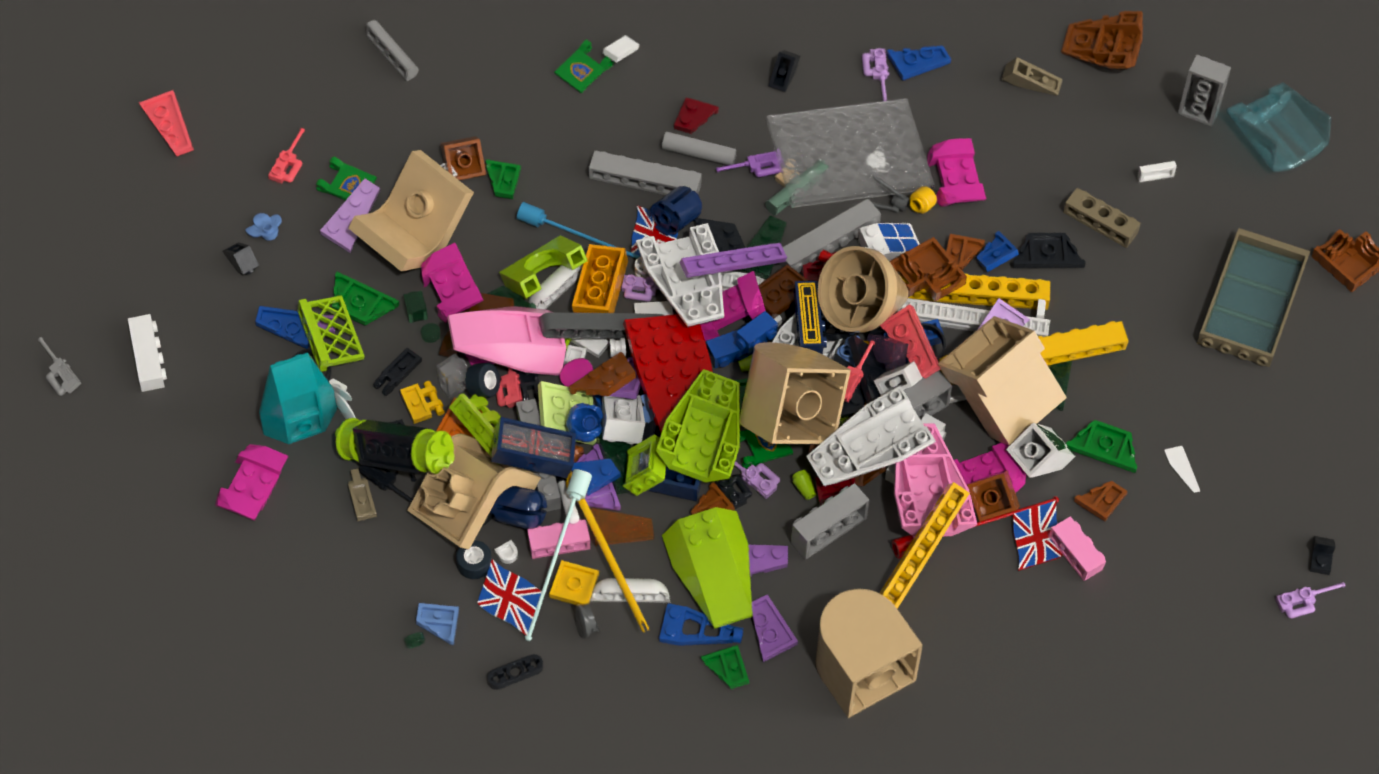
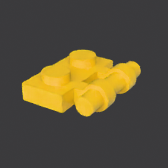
[400,381,445,424]

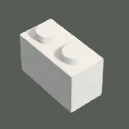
[874,361,923,396]

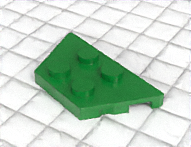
[332,272,400,326]
[1066,420,1137,473]

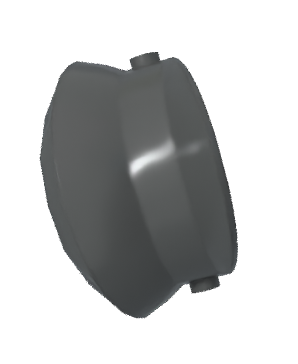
[575,603,600,639]

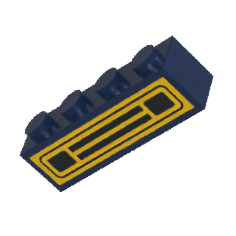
[793,281,827,354]

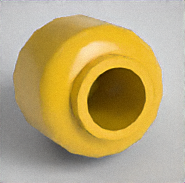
[909,186,937,214]

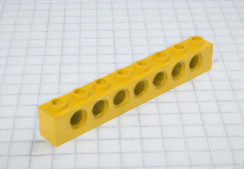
[899,274,1050,310]
[879,482,970,609]

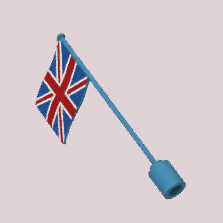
[517,202,678,259]

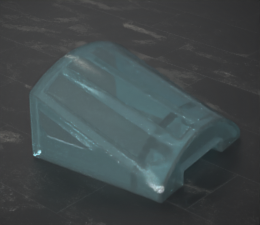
[1227,82,1331,171]

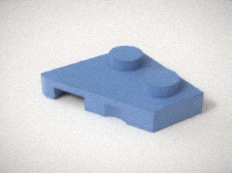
[416,603,459,645]

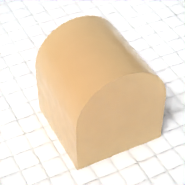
[740,342,851,444]
[816,589,923,718]

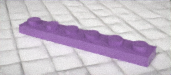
[679,243,787,278]

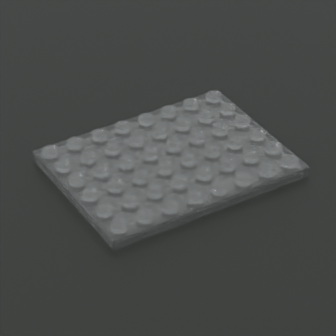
[766,98,935,208]

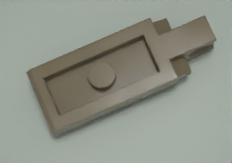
[348,469,377,521]

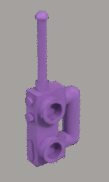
[716,150,783,177]

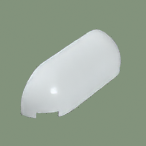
[528,265,583,309]
[590,578,670,603]

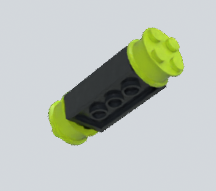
[335,418,455,474]

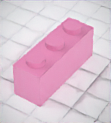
[1048,516,1106,581]
[527,519,590,559]

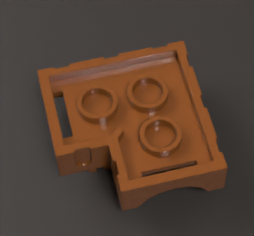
[1311,229,1379,293]
[889,237,967,302]

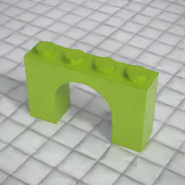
[499,235,588,298]

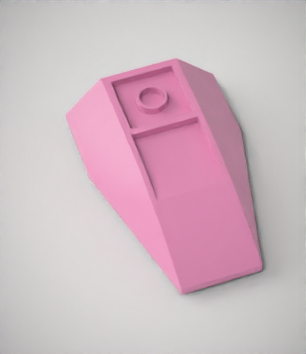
[447,306,566,376]
[894,423,977,537]

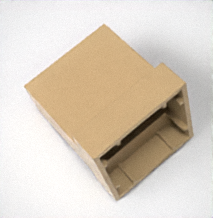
[938,316,1067,446]

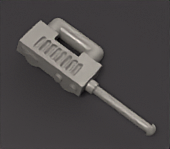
[38,337,82,396]

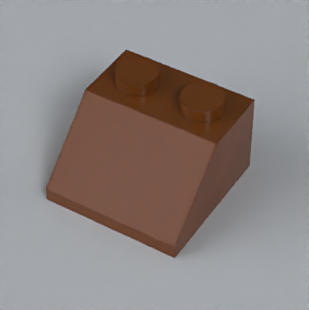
[440,136,486,180]
[967,470,1020,522]

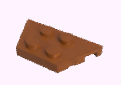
[569,352,636,396]

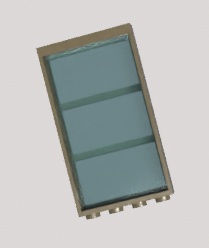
[1197,228,1310,367]

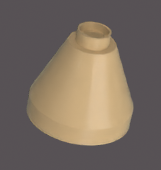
[818,246,908,333]

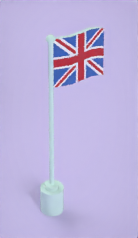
[478,469,592,641]

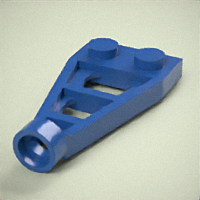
[659,603,744,646]

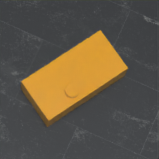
[572,244,628,313]

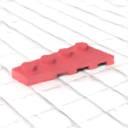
[139,90,194,156]
[880,304,940,379]

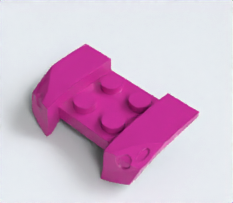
[926,138,986,207]
[421,243,484,323]
[700,271,765,341]
[954,443,1026,508]
[215,444,288,521]

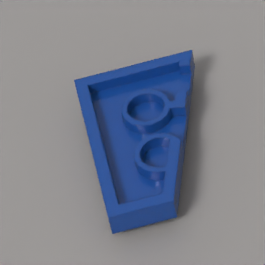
[887,46,951,81]
[255,306,316,349]

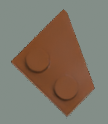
[691,482,735,515]

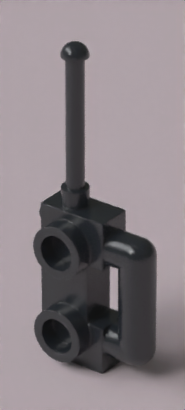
[359,465,413,502]
[715,474,752,509]

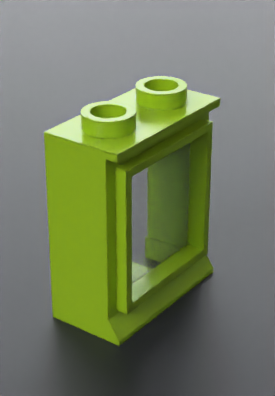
[623,434,666,496]

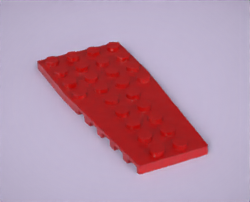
[623,314,713,436]

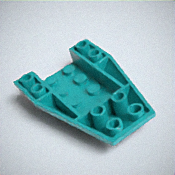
[259,353,337,444]

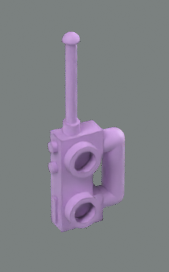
[862,48,889,105]
[622,275,659,302]
[734,461,780,499]
[1275,582,1345,618]

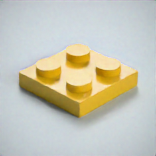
[549,560,599,605]

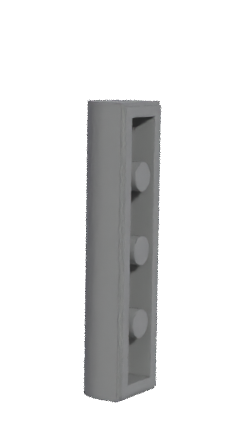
[366,20,419,81]
[662,132,736,165]

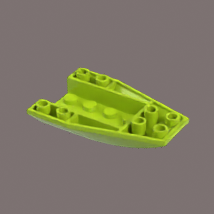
[656,369,740,482]

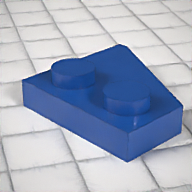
[976,231,1019,272]
[571,459,621,496]

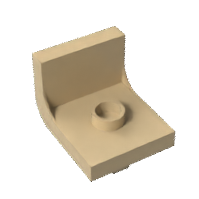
[348,150,474,271]
[407,434,541,550]

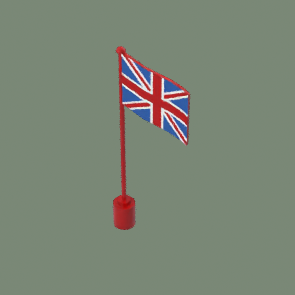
[892,496,1062,571]

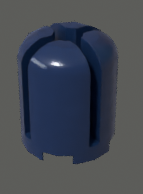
[650,186,702,236]
[490,486,547,529]

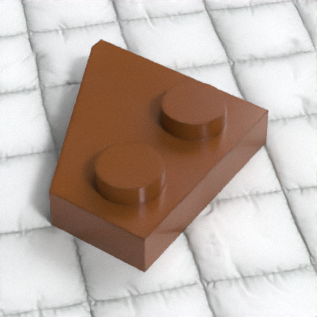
[946,234,985,270]
[1074,481,1128,521]

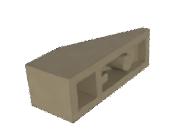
[1002,57,1062,96]

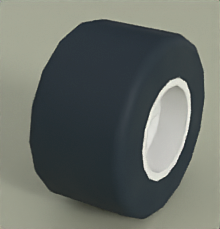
[465,363,500,398]
[456,540,492,579]

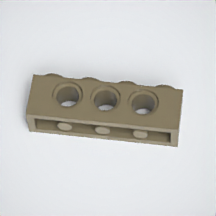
[1063,188,1141,248]

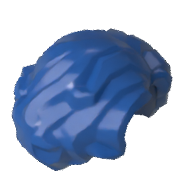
[566,403,603,442]

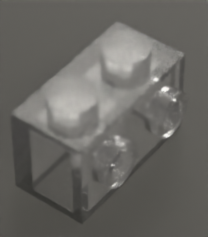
[436,354,468,398]

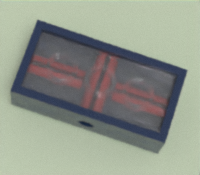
[491,417,576,478]

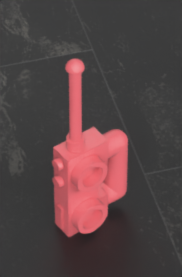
[268,128,305,184]
[844,340,875,402]
[496,367,523,408]

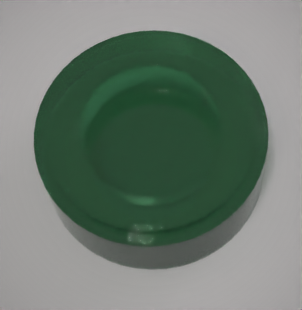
[421,323,440,343]
[404,632,426,648]

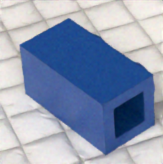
[736,311,778,354]

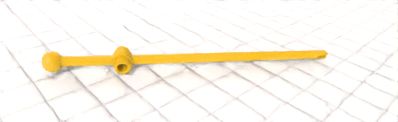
[566,472,649,632]

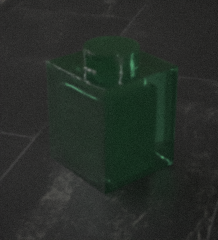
[403,291,428,323]

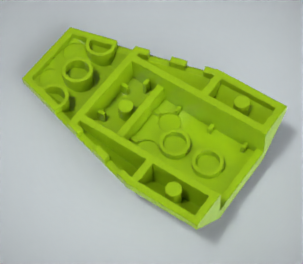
[662,507,753,629]

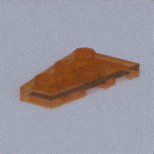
[591,508,654,546]

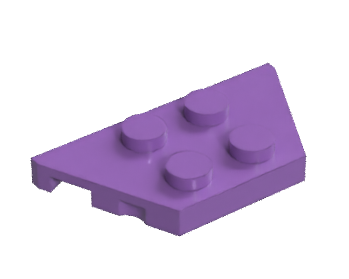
[577,444,621,511]

